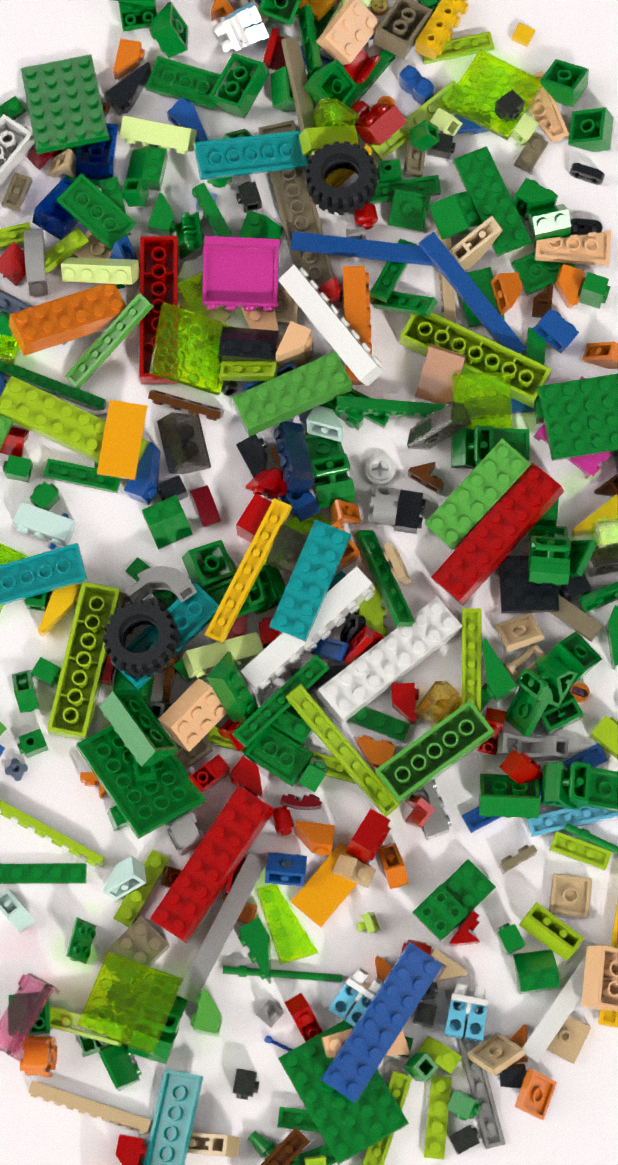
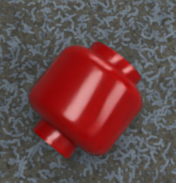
[353,203,378,230]

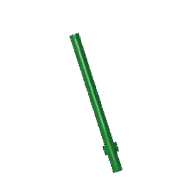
[564,823,618,855]
[223,965,343,983]

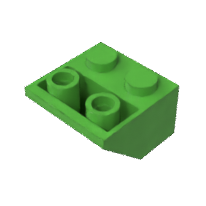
[190,989,223,1037]

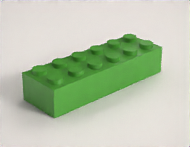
[232,351,352,437]
[424,437,531,550]
[375,700,494,805]

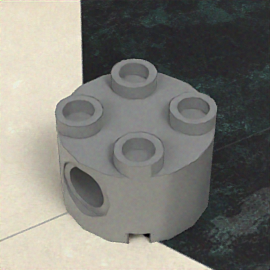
[368,485,399,526]
[165,811,204,856]

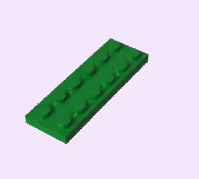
[453,146,531,257]

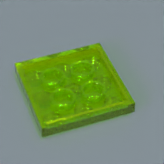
[452,372,513,430]

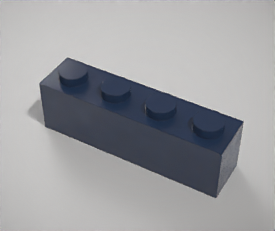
[273,421,315,493]

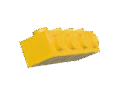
[415,0,470,60]

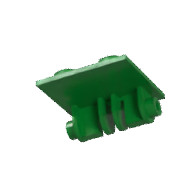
[176,211,203,260]
[66,917,96,964]

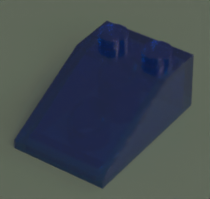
[76,123,118,180]
[32,177,78,240]

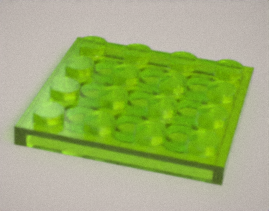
[444,49,543,141]
[149,302,232,396]
[77,952,183,1055]

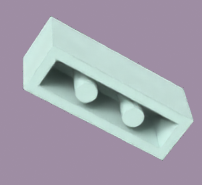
[13,502,77,547]

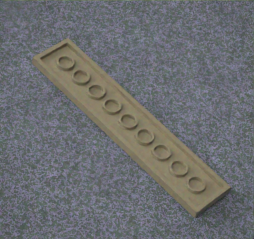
[258,120,335,286]

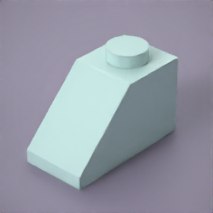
[306,406,343,442]
[103,856,146,900]
[0,889,35,933]

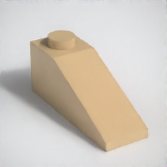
[449,216,503,271]
[187,1132,240,1158]

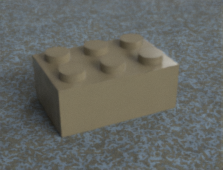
[373,0,433,59]
[98,916,170,989]

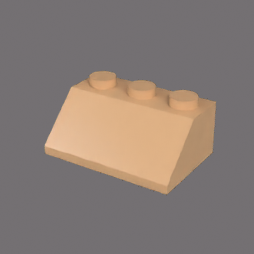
[276,321,314,368]
[581,945,618,1012]

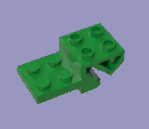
[451,426,530,469]
[305,434,356,509]
[528,524,571,585]
[204,564,286,618]
[505,654,577,738]
[541,762,618,812]
[412,859,496,942]
[128,973,188,1065]

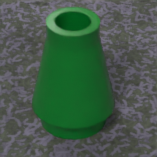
[248,1130,276,1159]

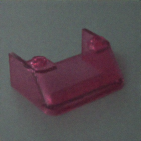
[0,972,60,1062]

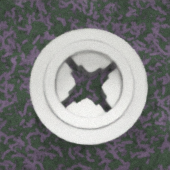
[365,455,395,486]

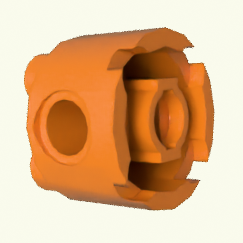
[20,1035,58,1077]

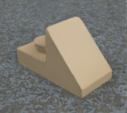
[48,149,79,178]
[332,854,376,888]
[430,948,468,982]

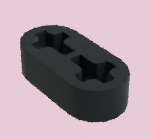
[569,163,605,185]
[570,218,603,236]
[340,614,366,644]

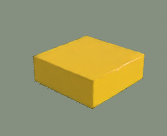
[511,22,536,47]

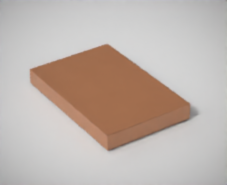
[415,344,466,405]

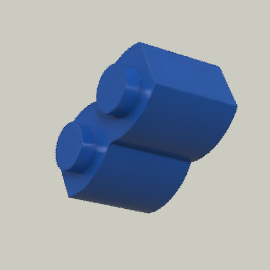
[398,65,434,105]

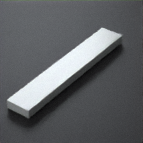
[523,955,586,1064]

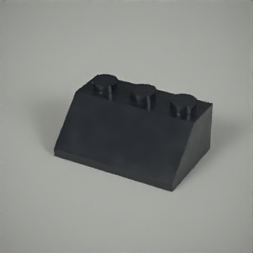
[218,326,279,363]

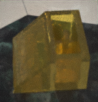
[414,681,461,728]

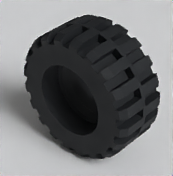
[306,141,377,215]
[103,600,181,678]

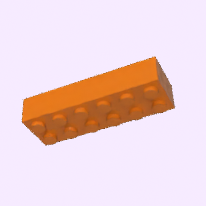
[342,266,372,385]
[9,283,127,356]

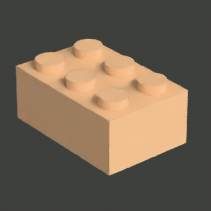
[316,0,381,66]
[158,678,227,752]

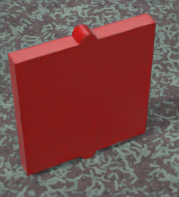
[0,242,26,286]

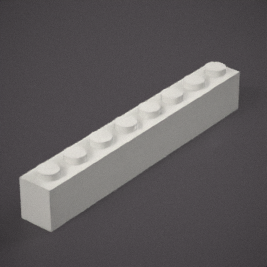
[278,265,384,386]

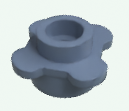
[5,758,28,781]

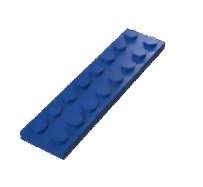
[320,942,443,1102]

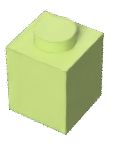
[430,108,463,138]
[507,112,539,145]

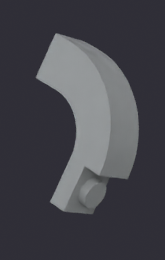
[24,229,48,296]
[125,566,197,604]
[497,732,569,761]

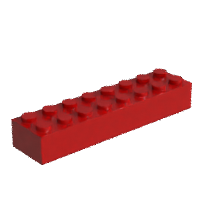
[139,236,179,385]
[431,462,564,606]
[150,785,274,944]

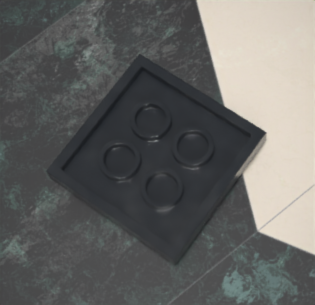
[499,556,559,614]

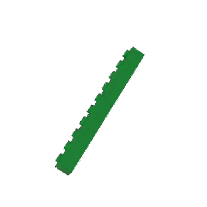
[318,49,395,127]
[192,182,233,237]
[0,359,107,411]
[335,395,453,421]

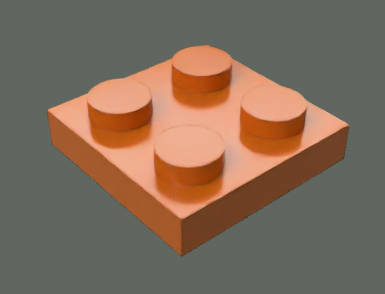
[514,1069,557,1121]

